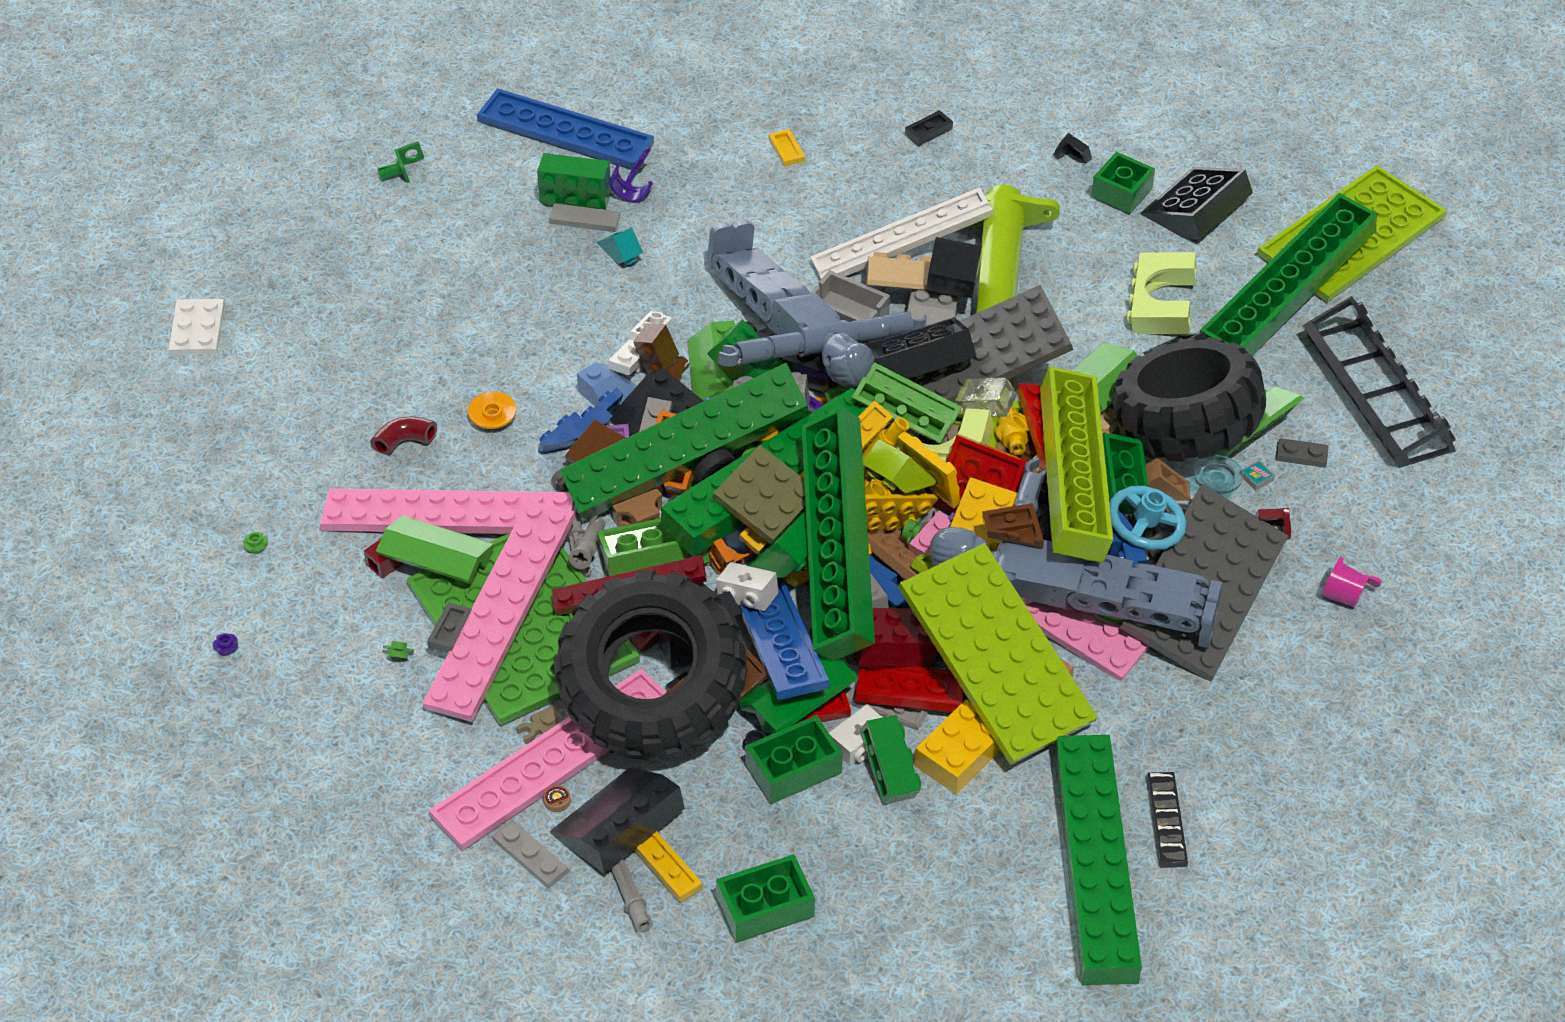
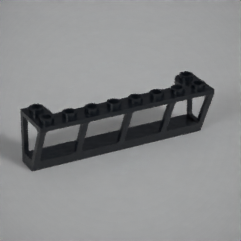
[1303,296,1456,468]

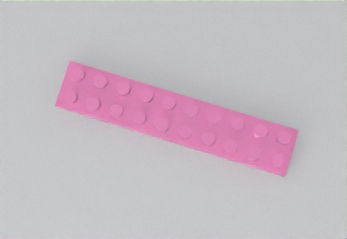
[320,489,575,535]
[423,500,576,722]
[909,511,1150,682]
[429,668,666,851]

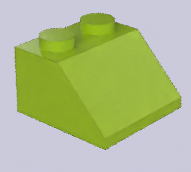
[863,439,936,493]

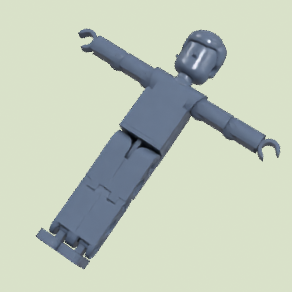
[707,220,927,389]
[929,458,1222,648]

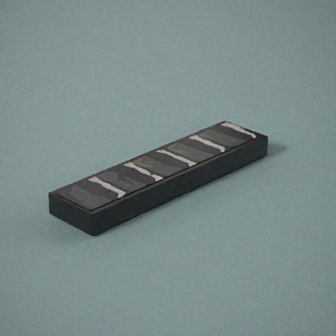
[1147,772,1188,868]

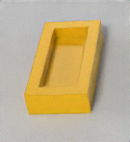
[769,129,805,167]

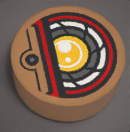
[543,785,571,812]

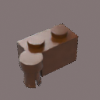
[633,324,689,381]

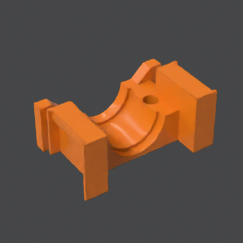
[708,538,768,575]

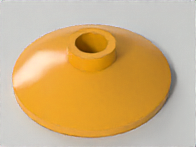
[468,391,516,429]

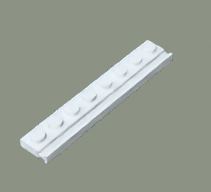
[811,188,993,279]

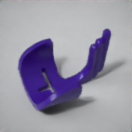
[609,147,653,203]

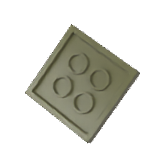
[712,445,806,545]

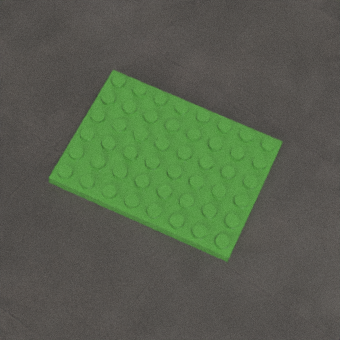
[407,534,640,726]

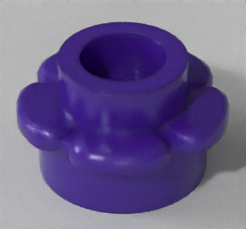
[212,633,238,656]

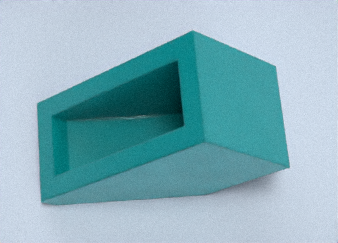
[597,228,643,266]

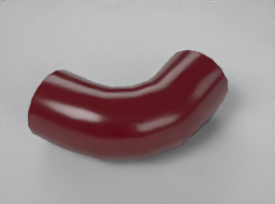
[370,416,437,455]

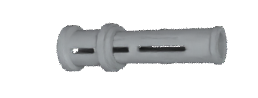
[569,516,605,569]

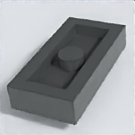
[1277,438,1329,468]
[427,602,472,653]

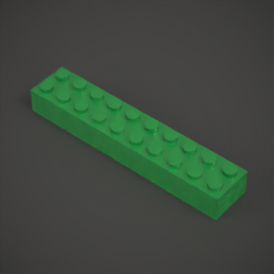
[1199,193,1378,355]
[559,363,810,521]
[661,388,884,557]
[802,407,875,661]
[1054,734,1142,986]

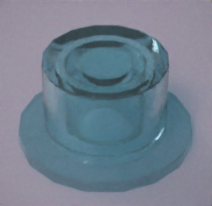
[1193,455,1243,499]

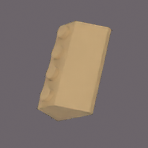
[866,252,931,290]

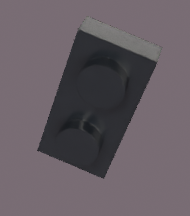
[905,110,953,146]

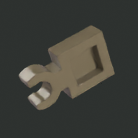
[516,705,564,744]

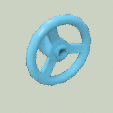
[1109,486,1186,550]

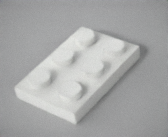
[169,299,225,355]

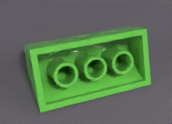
[688,321,735,401]
[1211,386,1304,464]
[597,518,710,576]

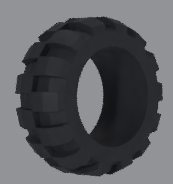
[1112,338,1266,461]

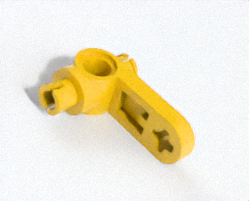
[995,406,1032,455]

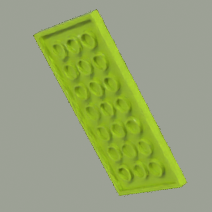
[1257,165,1447,303]
[898,543,1099,765]

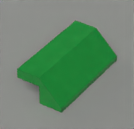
[739,653,858,734]

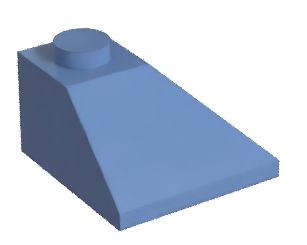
[577,362,637,414]

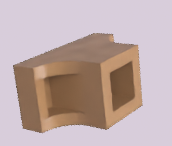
[612,488,662,527]

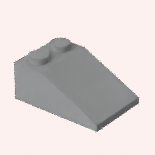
[908,289,958,326]

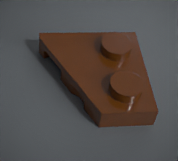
[982,503,1044,548]

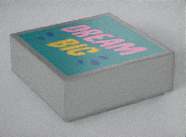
[1240,460,1275,491]

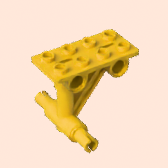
[862,417,938,530]

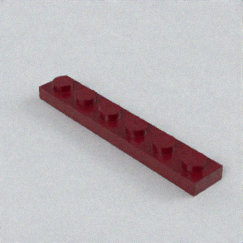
[552,555,707,616]

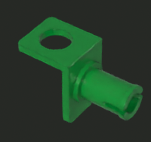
[377,141,425,183]

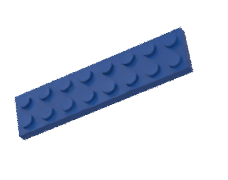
[477,88,654,169]
[738,577,830,700]

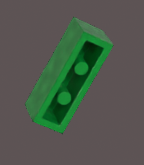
[860,714,921,805]

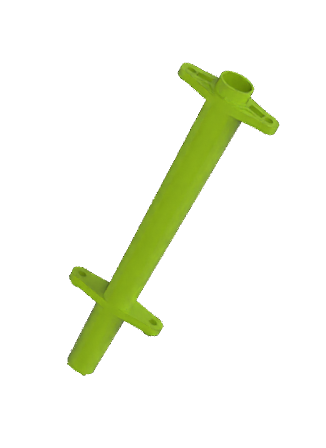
[954,184,1060,448]

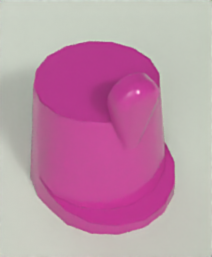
[1322,556,1382,608]

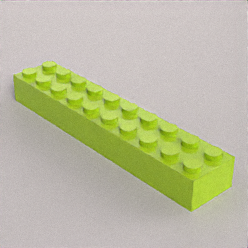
[1040,366,1113,563]

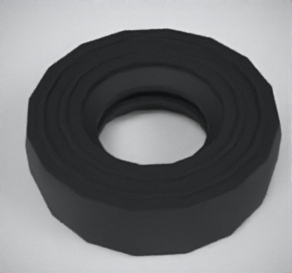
[693,449,735,483]

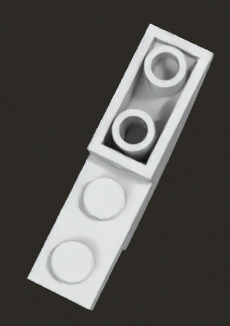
[608,311,672,375]

